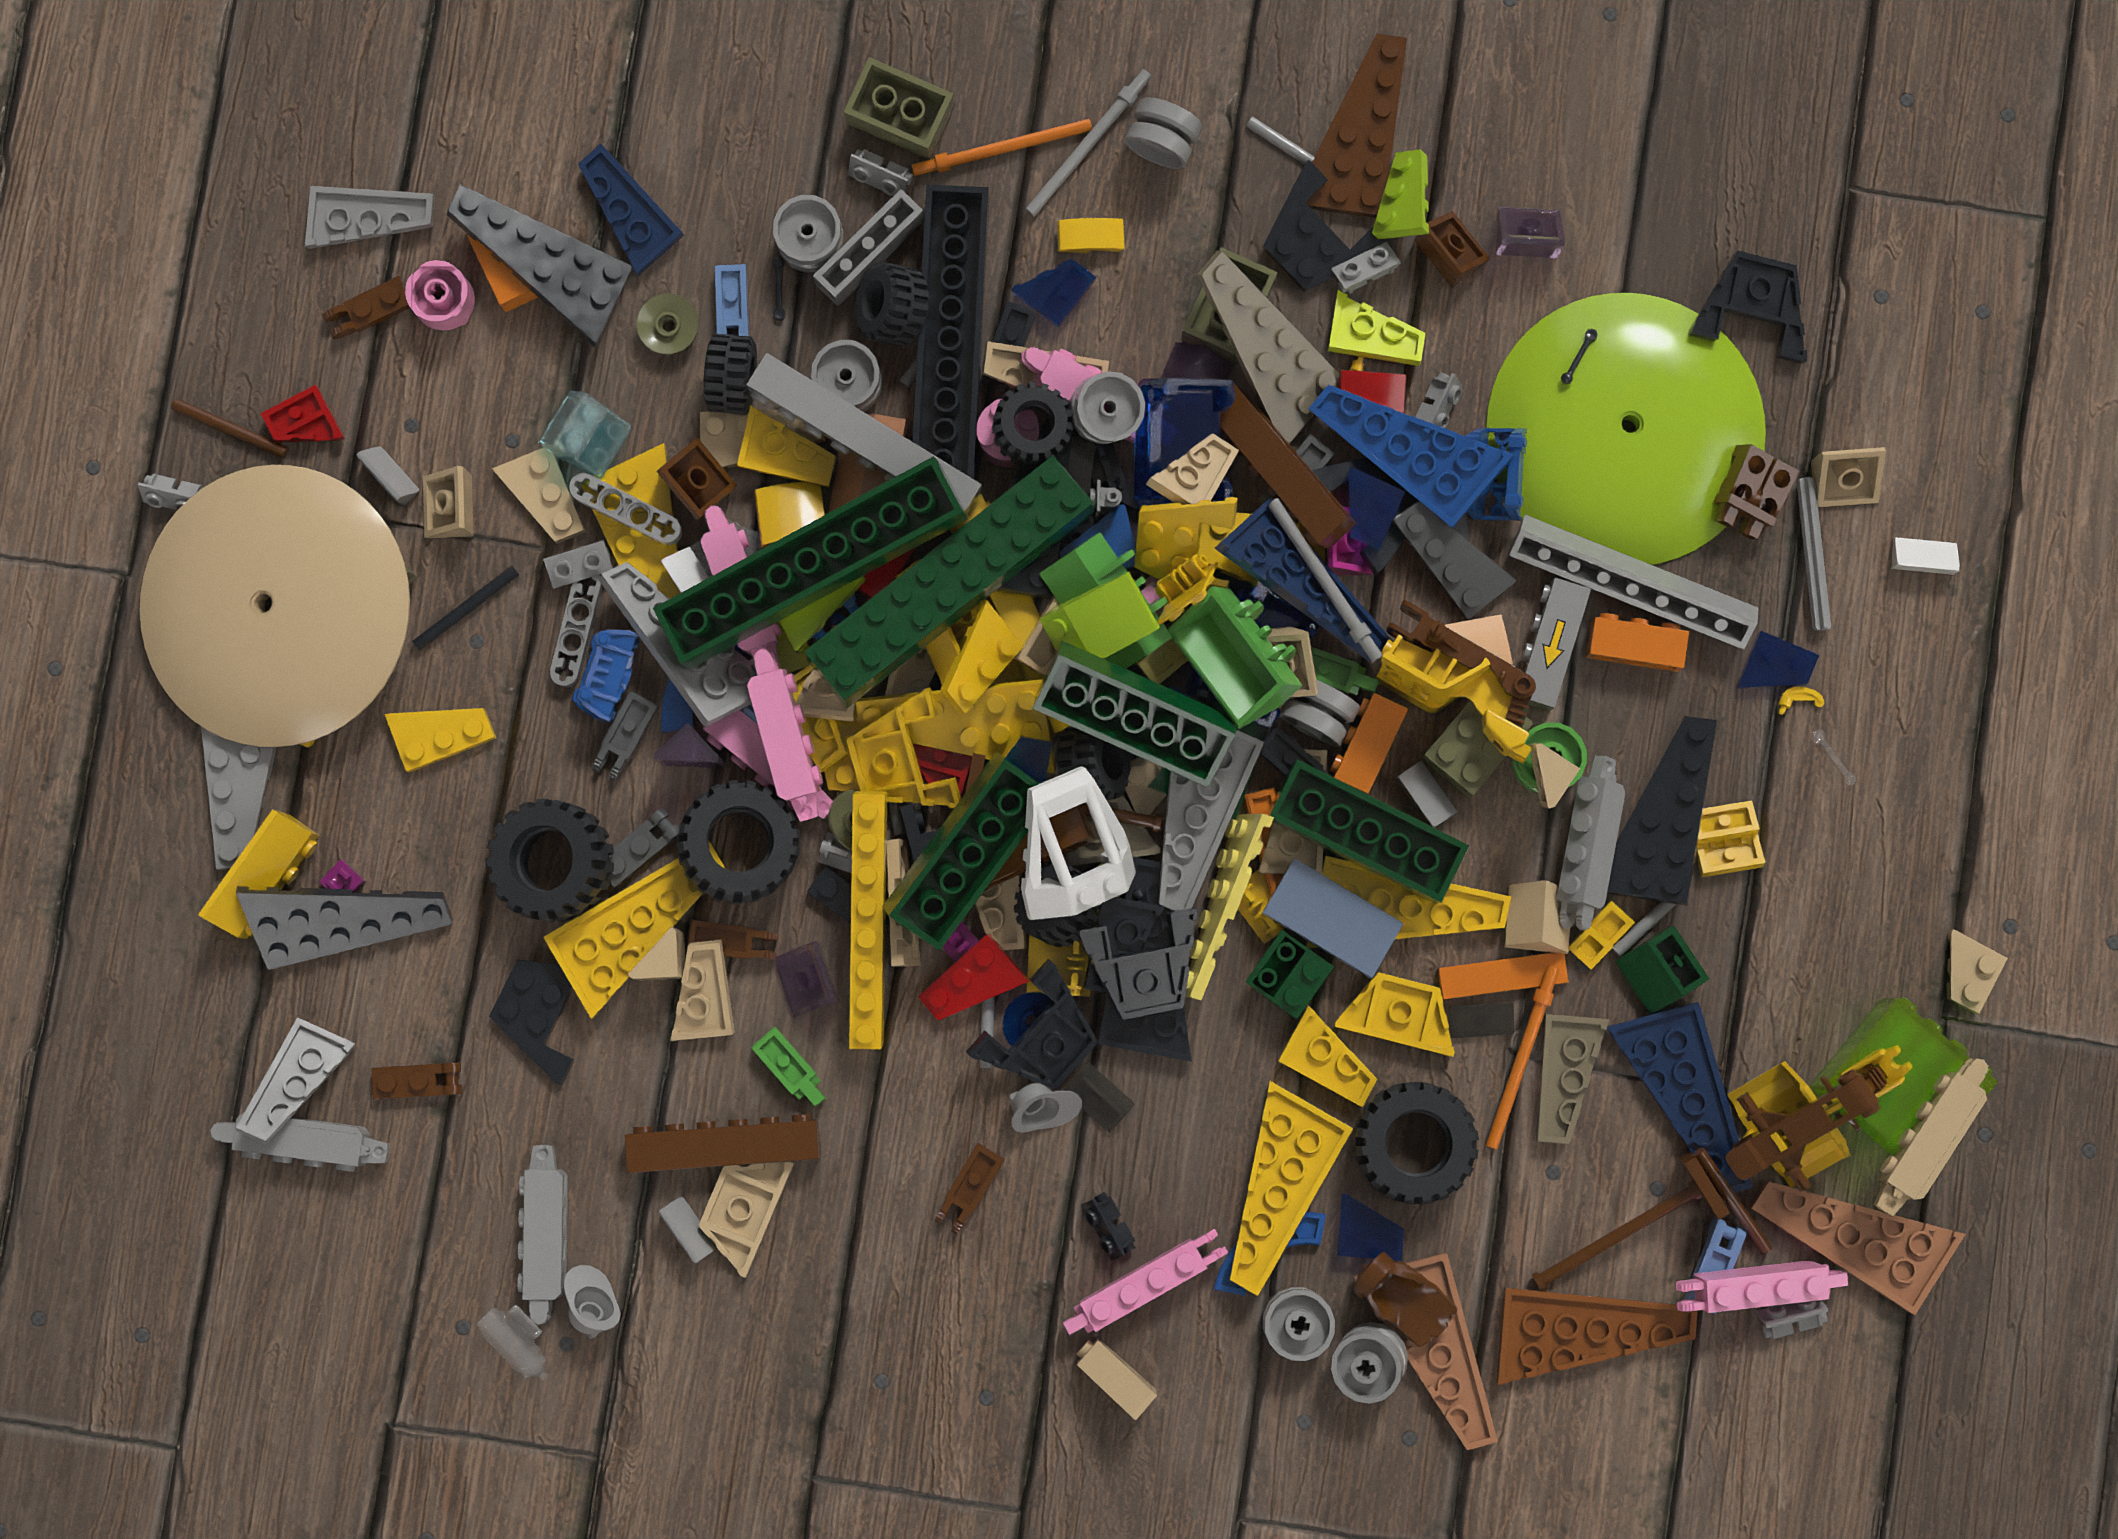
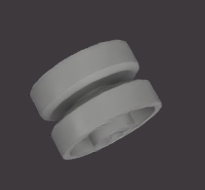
[1124,97,1203,169]
[773,195,844,272]
[811,340,882,412]
[1069,371,1145,444]
[1278,680,1361,747]
[1262,1287,1335,1361]
[1331,1322,1408,1404]

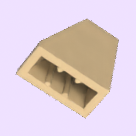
[1077,1338,1157,1420]

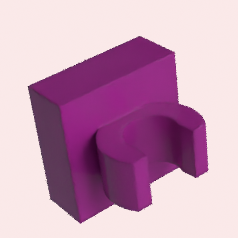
[319,859,366,893]
[942,921,979,962]

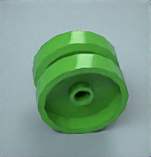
[1512,723,1587,794]

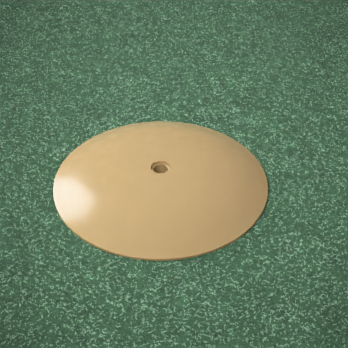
[140,465,410,747]

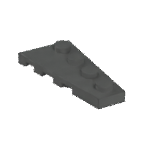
[1392,501,1517,619]

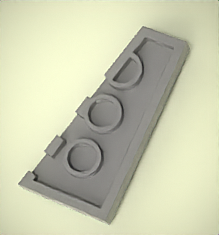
[236,1017,355,1145]

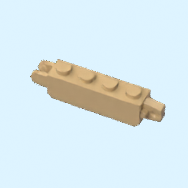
[1873,1058,1989,1216]

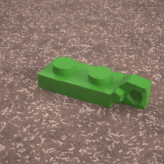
[1311,647,1379,695]
[751,1027,827,1107]

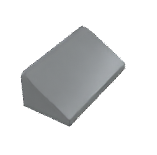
[356,447,420,506]
[1395,760,1457,828]
[659,1197,717,1263]

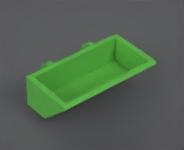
[1039,532,1172,669]
[1167,586,1303,729]

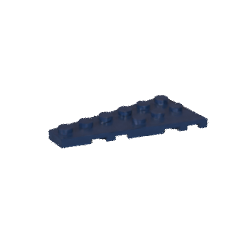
[1214,499,1393,662]
[1607,1002,1753,1196]

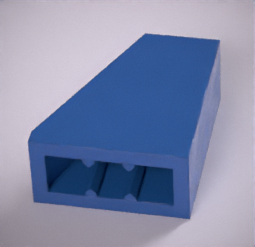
[1059,504,1139,572]

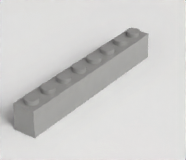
[746,353,983,514]
[1509,515,1758,650]

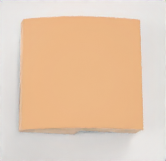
[1445,614,1513,665]

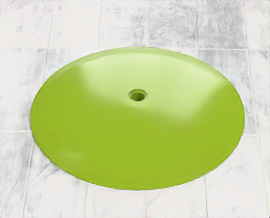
[1486,293,1766,565]

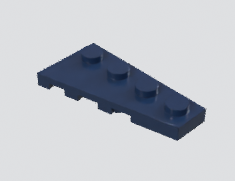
[578,144,684,276]

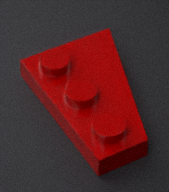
[918,934,1030,1021]

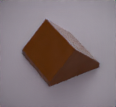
[1414,211,1490,288]
[656,437,738,520]

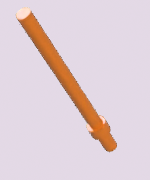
[911,119,1092,176]
[1485,965,1560,1149]

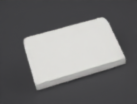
[1891,537,1960,575]
[661,547,709,593]

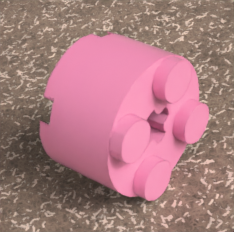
[405,260,475,331]
[977,399,1039,468]

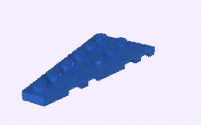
[1309,384,1515,528]

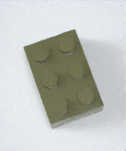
[843,57,955,160]
[1181,247,1278,365]
[1420,700,1534,799]

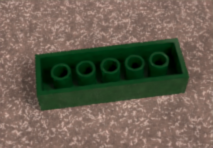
[1033,640,1237,787]
[882,752,1040,951]
[1267,759,1469,904]

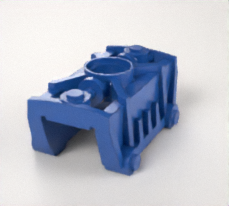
[1465,428,1527,521]
[571,630,639,723]

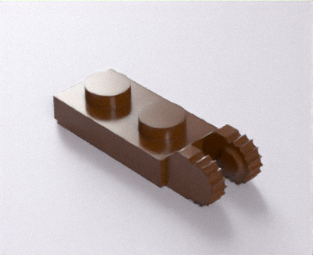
[322,276,410,339]
[687,920,779,960]
[934,1143,1005,1235]

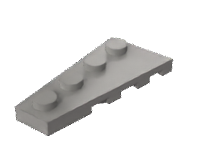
[305,186,436,249]

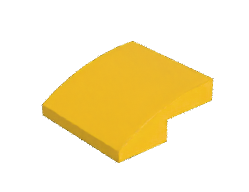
[754,482,825,548]
[1696,800,1765,878]

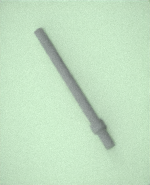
[1025,69,1152,217]
[1267,498,1383,663]

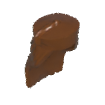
[1354,1251,1457,1348]

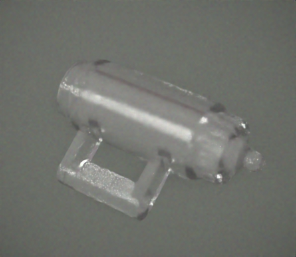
[476,1304,548,1380]

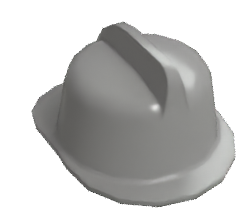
[1009,1083,1082,1133]
[563,1265,621,1339]

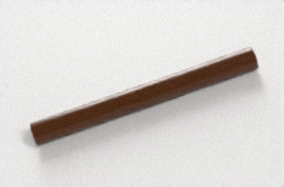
[171,398,289,459]
[1693,1148,1772,1255]

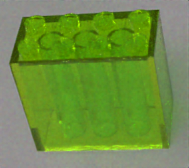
[1809,997,1998,1156]

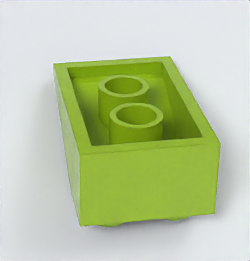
[1039,572,1160,659]

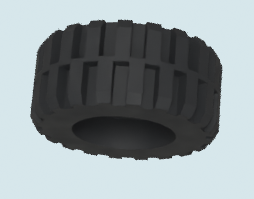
[677,780,800,905]
[485,799,614,922]
[1353,1082,1479,1205]

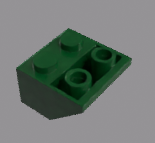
[1614,925,1710,1015]
[1245,930,1334,1019]

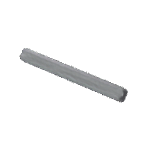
[1797,477,1831,631]

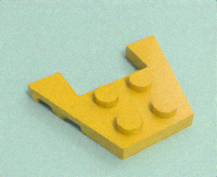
[1134,497,1238,591]
[846,687,961,808]

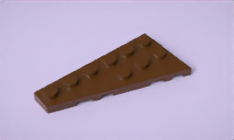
[1306,33,1407,218]

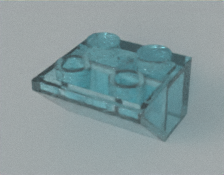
[538,391,633,479]

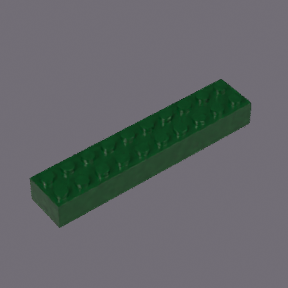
[804,455,1094,708]
[653,456,969,669]

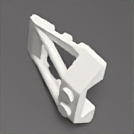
[1021,767,1136,920]

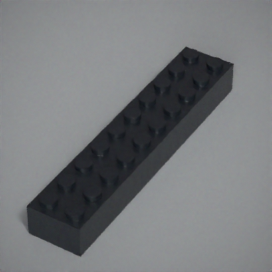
[912,184,990,480]

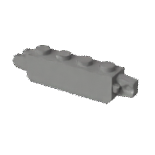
[1556,755,1625,930]
[210,1113,390,1172]
[517,1145,568,1326]

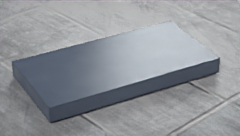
[1262,858,1404,979]

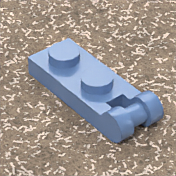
[715,264,749,336]
[1683,1217,1746,1314]

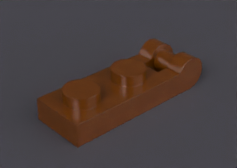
[372,1062,462,1100]

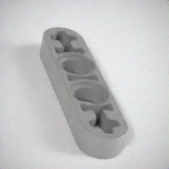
[569,473,682,545]
[550,574,603,688]

